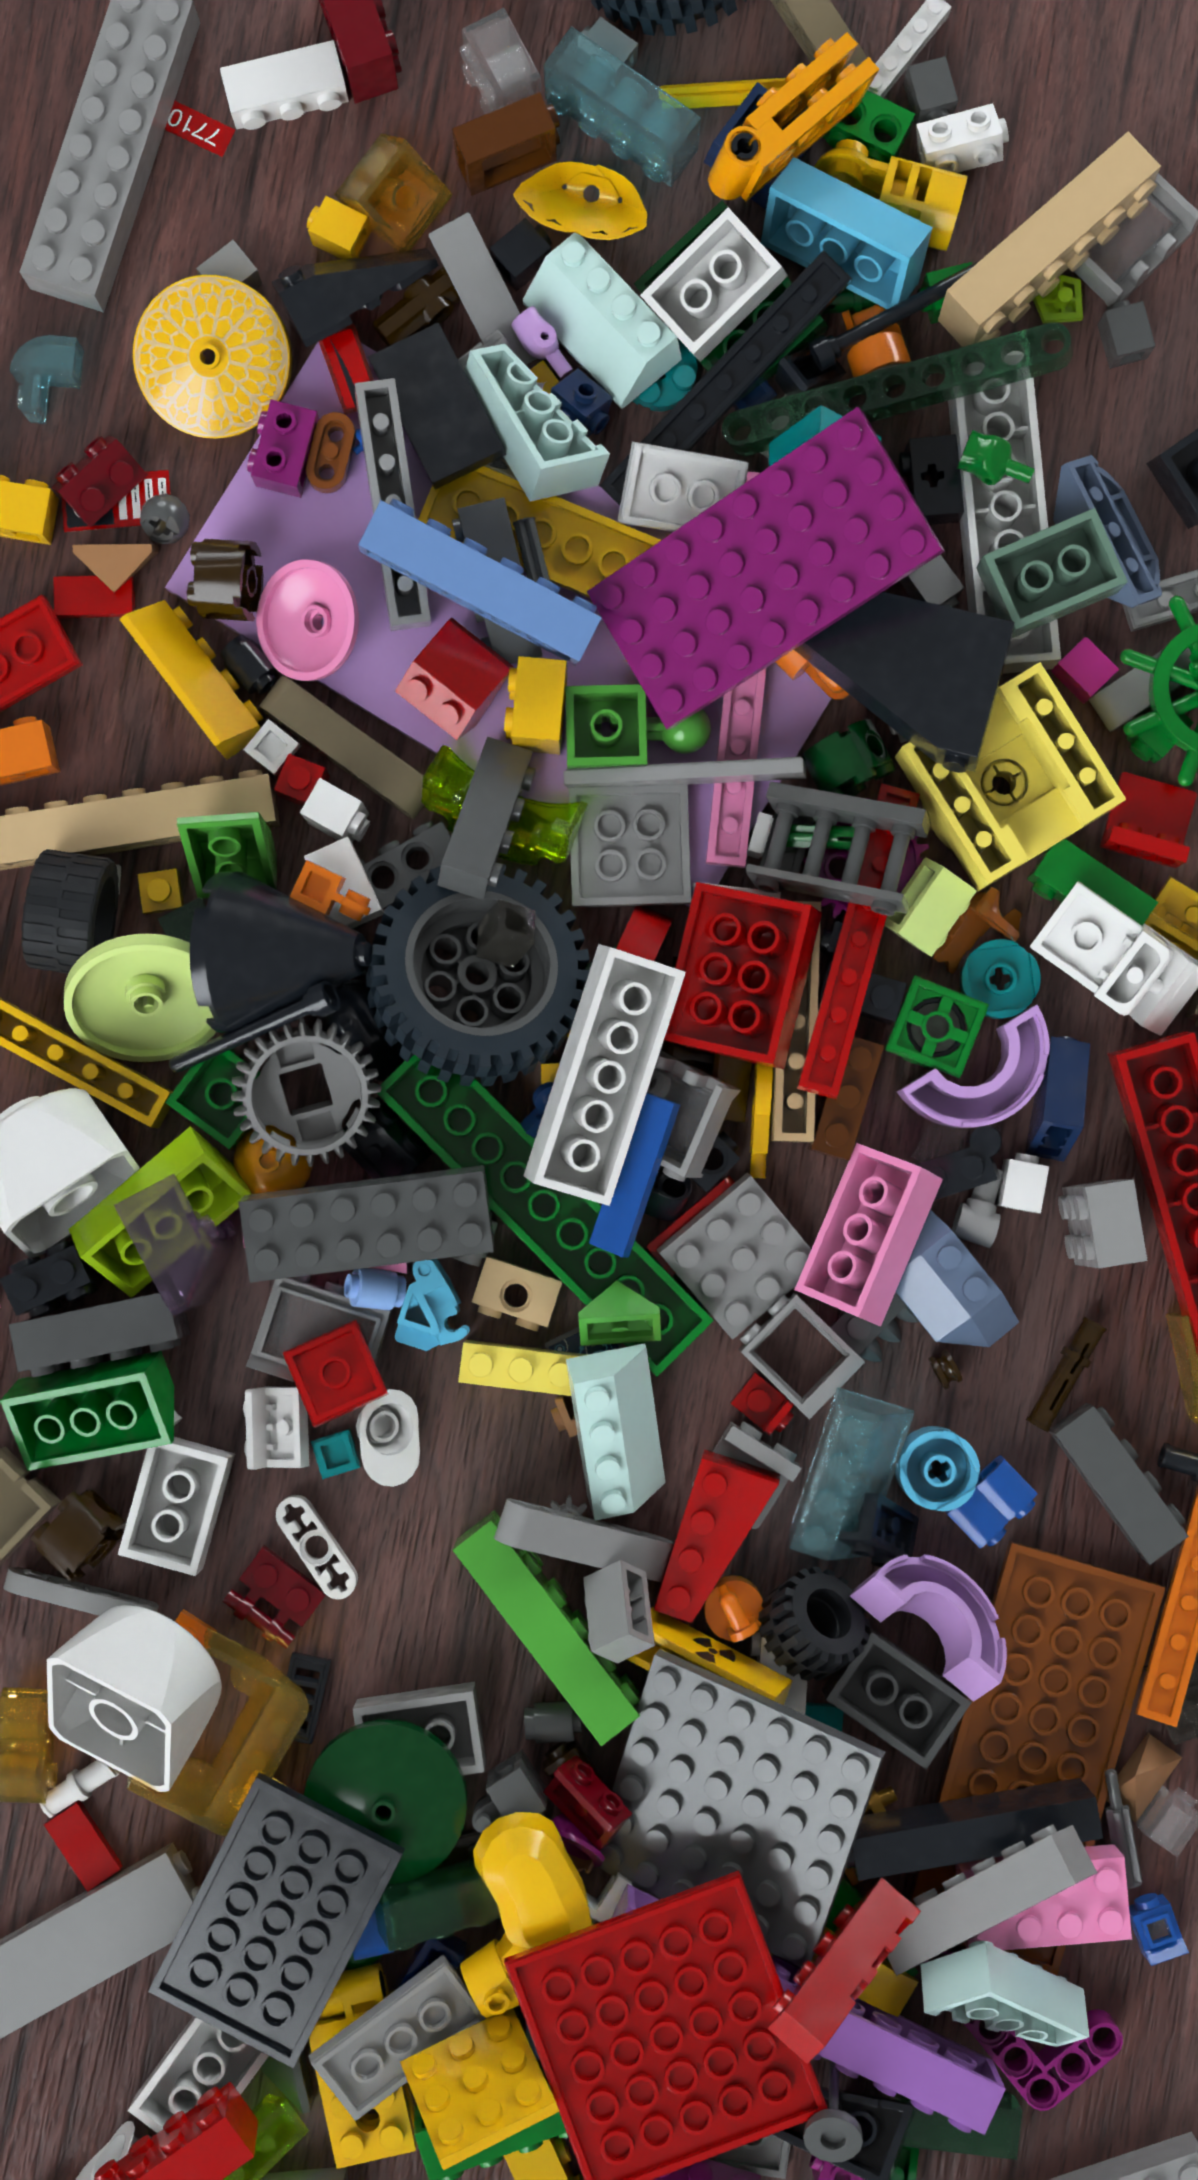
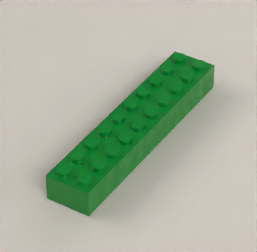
[377,1055,714,1377]

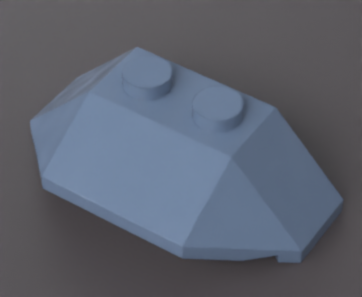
[1053,455,1162,608]
[896,1209,1019,1347]

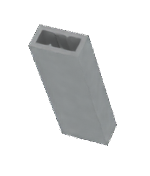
[0,1842,201,2039]

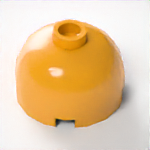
[233,1125,314,1194]

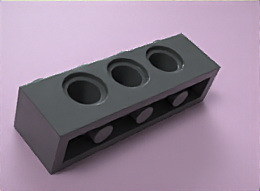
[352,821,451,930]

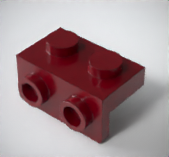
[52,435,148,528]
[543,1755,633,1851]

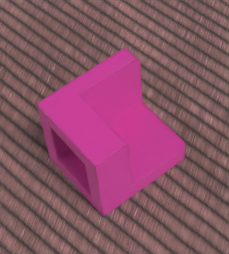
[1051,637,1119,704]

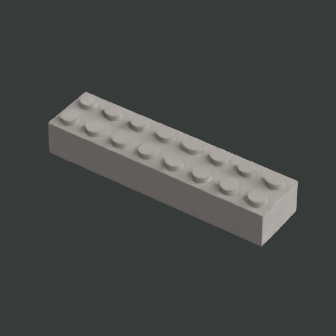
[20,0,200,313]

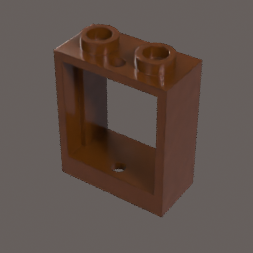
[452,92,561,196]

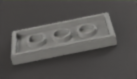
[308,1954,487,2121]

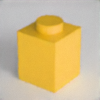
[307,196,371,260]

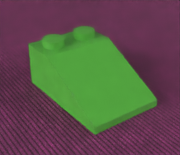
[177,812,277,899]

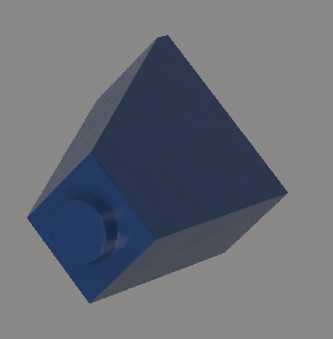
[1025,1036,1090,1162]

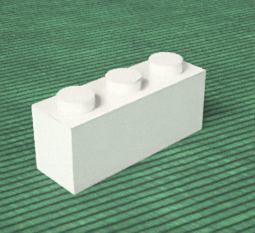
[220,40,349,130]

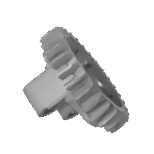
[231,1018,381,1167]

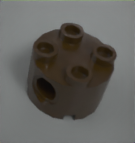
[187,539,264,621]
[31,1490,127,1583]

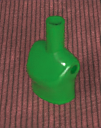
[957,429,1035,485]

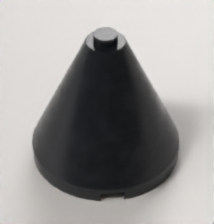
[190,872,372,1033]

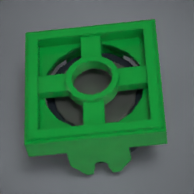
[884,975,989,1079]

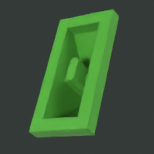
[578,1280,661,1346]

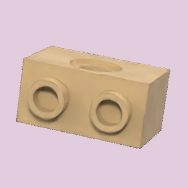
[472,1256,562,1331]

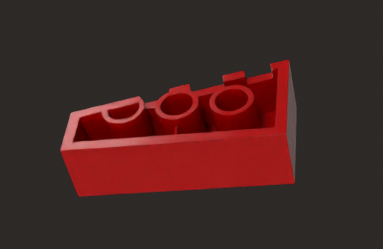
[654,1449,780,1623]
[768,1878,921,2064]

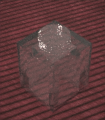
[1136,1785,1198,1857]

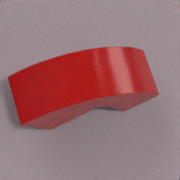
[616,906,674,962]

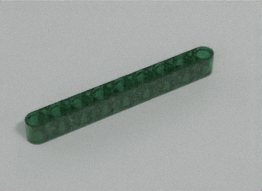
[722,322,1073,456]

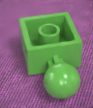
[565,684,711,769]

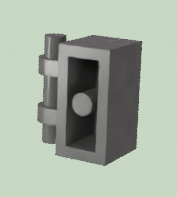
[472,1749,547,1833]

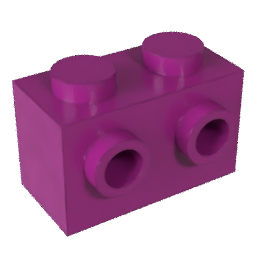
[247,399,320,498]

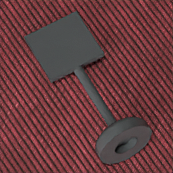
[803,2057,863,2163]

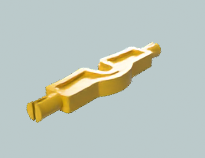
[750,1063,773,1179]

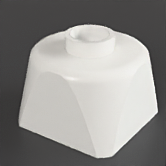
[0,1088,140,1258]
[47,1605,222,1792]

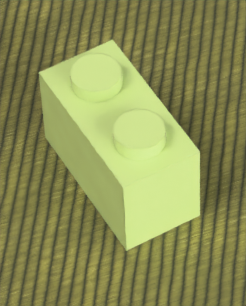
[884,857,977,957]

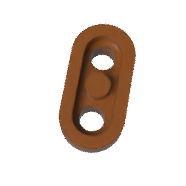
[306,412,356,493]

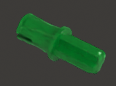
[786,824,855,850]

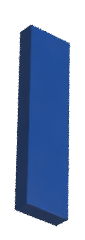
[589,1092,680,1258]

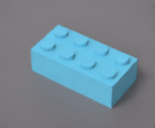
[761,157,933,309]

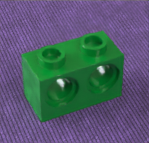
[821,90,915,163]

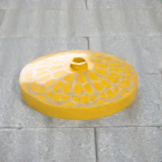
[133,275,292,439]

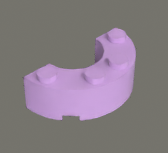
[896,1005,1050,1128]
[850,1554,1007,1702]

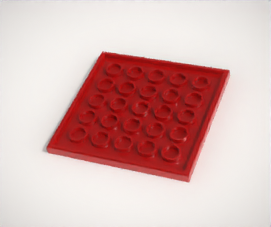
[504,1870,828,2180]

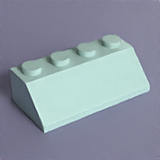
[522,232,682,409]
[566,1343,666,1521]

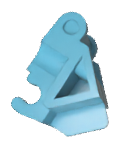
[395,1259,470,1351]

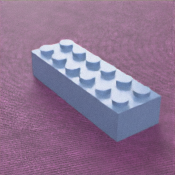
[358,498,602,665]

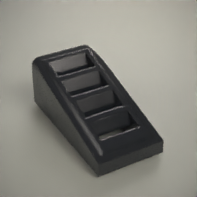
[273,1652,331,1744]

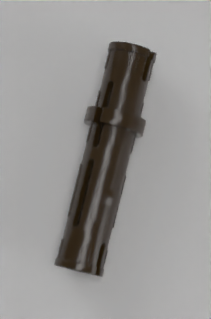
[1026,1316,1107,1432]

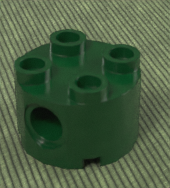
[801,719,896,796]

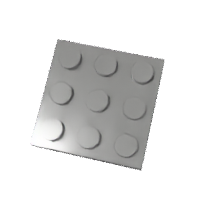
[569,784,691,908]
[656,1173,811,1340]

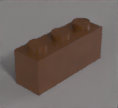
[808,1037,884,1161]

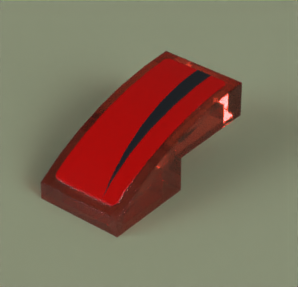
[318,324,374,415]

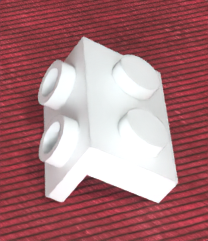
[243,1386,309,1470]

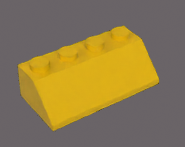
[119,600,263,760]

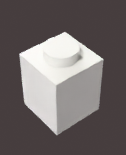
[995,1153,1049,1213]

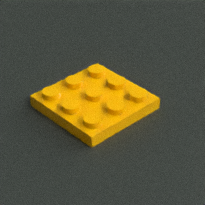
[400,2008,560,2170]

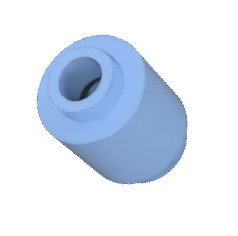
[344,1268,406,1311]

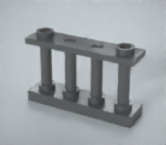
[745,781,931,916]

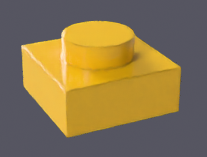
[137,868,184,915]

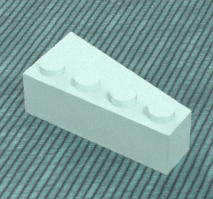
[464,344,610,502]
[920,1941,1089,2047]

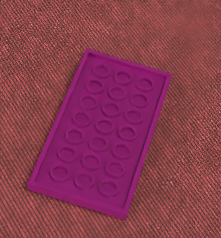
[587,407,945,729]

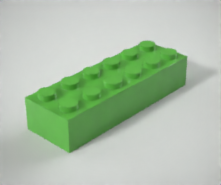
[453,1510,641,1746]

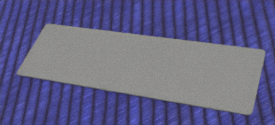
[429,213,537,365]

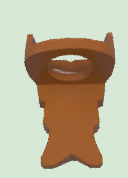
[933,887,1023,974]

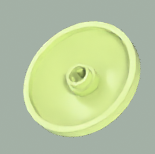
[64,934,216,1062]

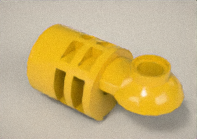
[814,139,968,252]

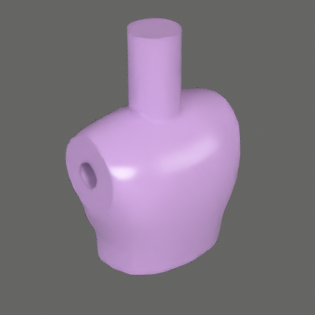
[511,306,573,379]

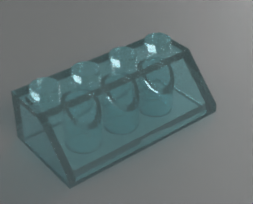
[789,1387,915,1561]

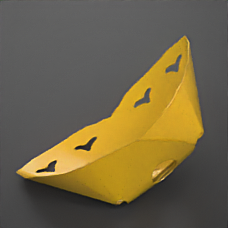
[513,161,647,240]

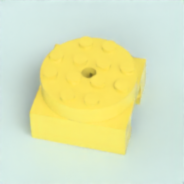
[895,662,1126,892]

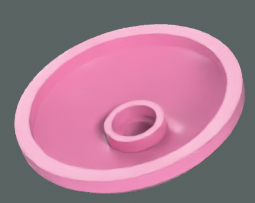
[256,559,359,681]

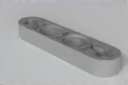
[3,1567,159,1616]

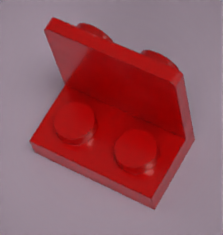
[1100,772,1197,868]

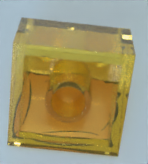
[334,133,453,252]

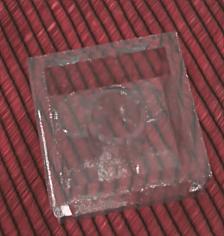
[459,8,542,114]

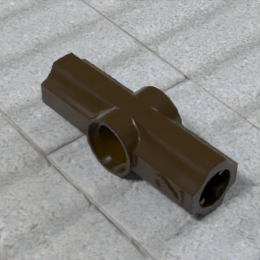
[372,267,461,347]

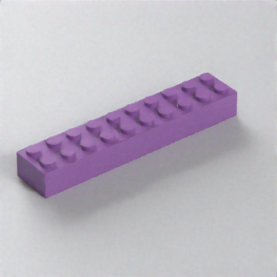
[611,1884,1006,2135]

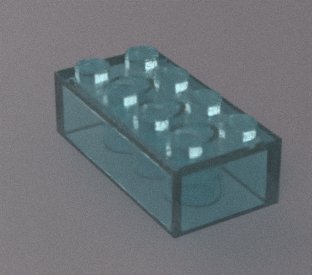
[544,26,701,187]

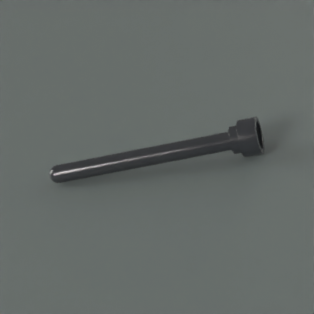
[808,262,978,371]
[169,980,340,1073]

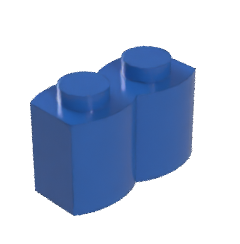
[945,1455,1038,1549]

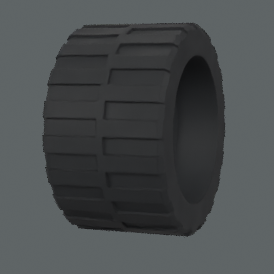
[21,849,119,974]

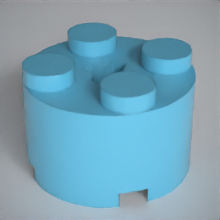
[894,1426,980,1511]

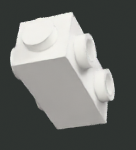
[916,103,1009,173]

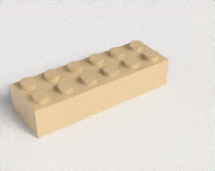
[938,131,1161,351]

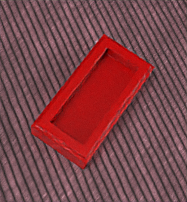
[53,575,135,619]
[44,1800,123,1892]

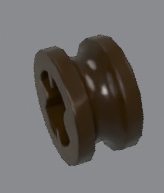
[928,1349,963,1390]

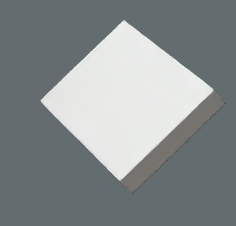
[617,441,749,532]

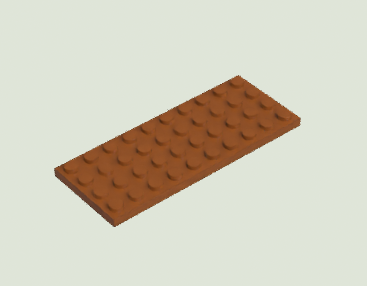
[908,1541,1165,1976]

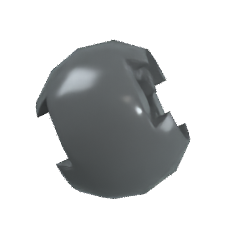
[140,494,190,544]

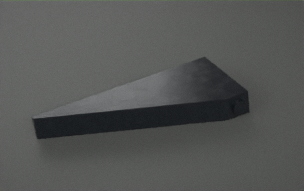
[794,592,1015,773]

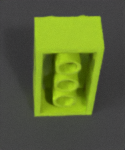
[68,1126,252,1298]

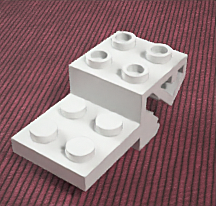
[1030,881,1198,1036]

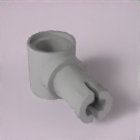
[952,1169,1004,1248]

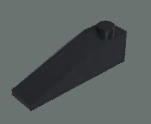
[272,248,439,347]

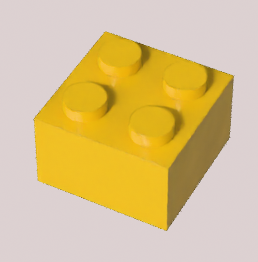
[504,656,568,755]

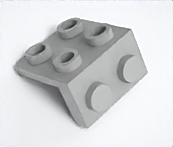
[692,1421,802,1529]

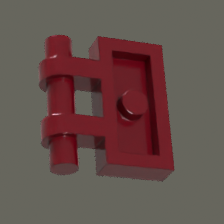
[222,1545,326,1649]

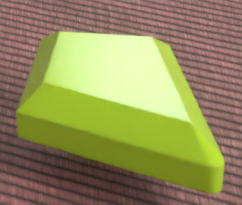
[1033,275,1083,323]

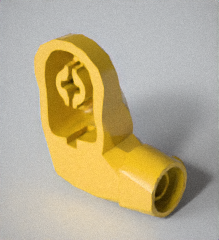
[460,1812,593,2018]

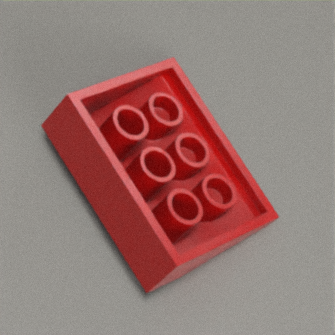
[664,882,822,1070]

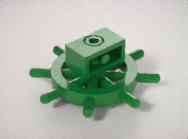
[1120,595,1198,787]

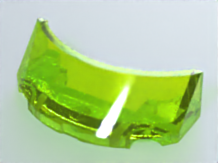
[421,745,588,865]

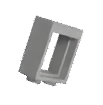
[738,1293,865,1420]

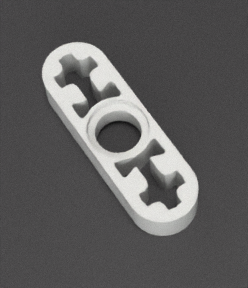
[276,1495,358,1599]

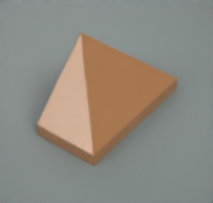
[72,544,159,592]
[1106,1732,1182,1822]

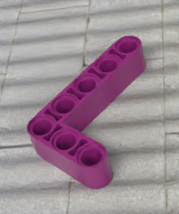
[924,1948,1123,2111]

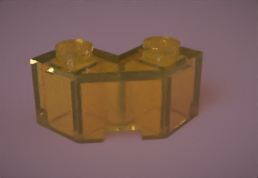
[0,1687,58,1804]

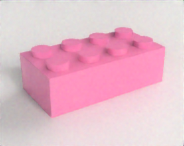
[794,1143,943,1327]
[955,1844,1132,1950]

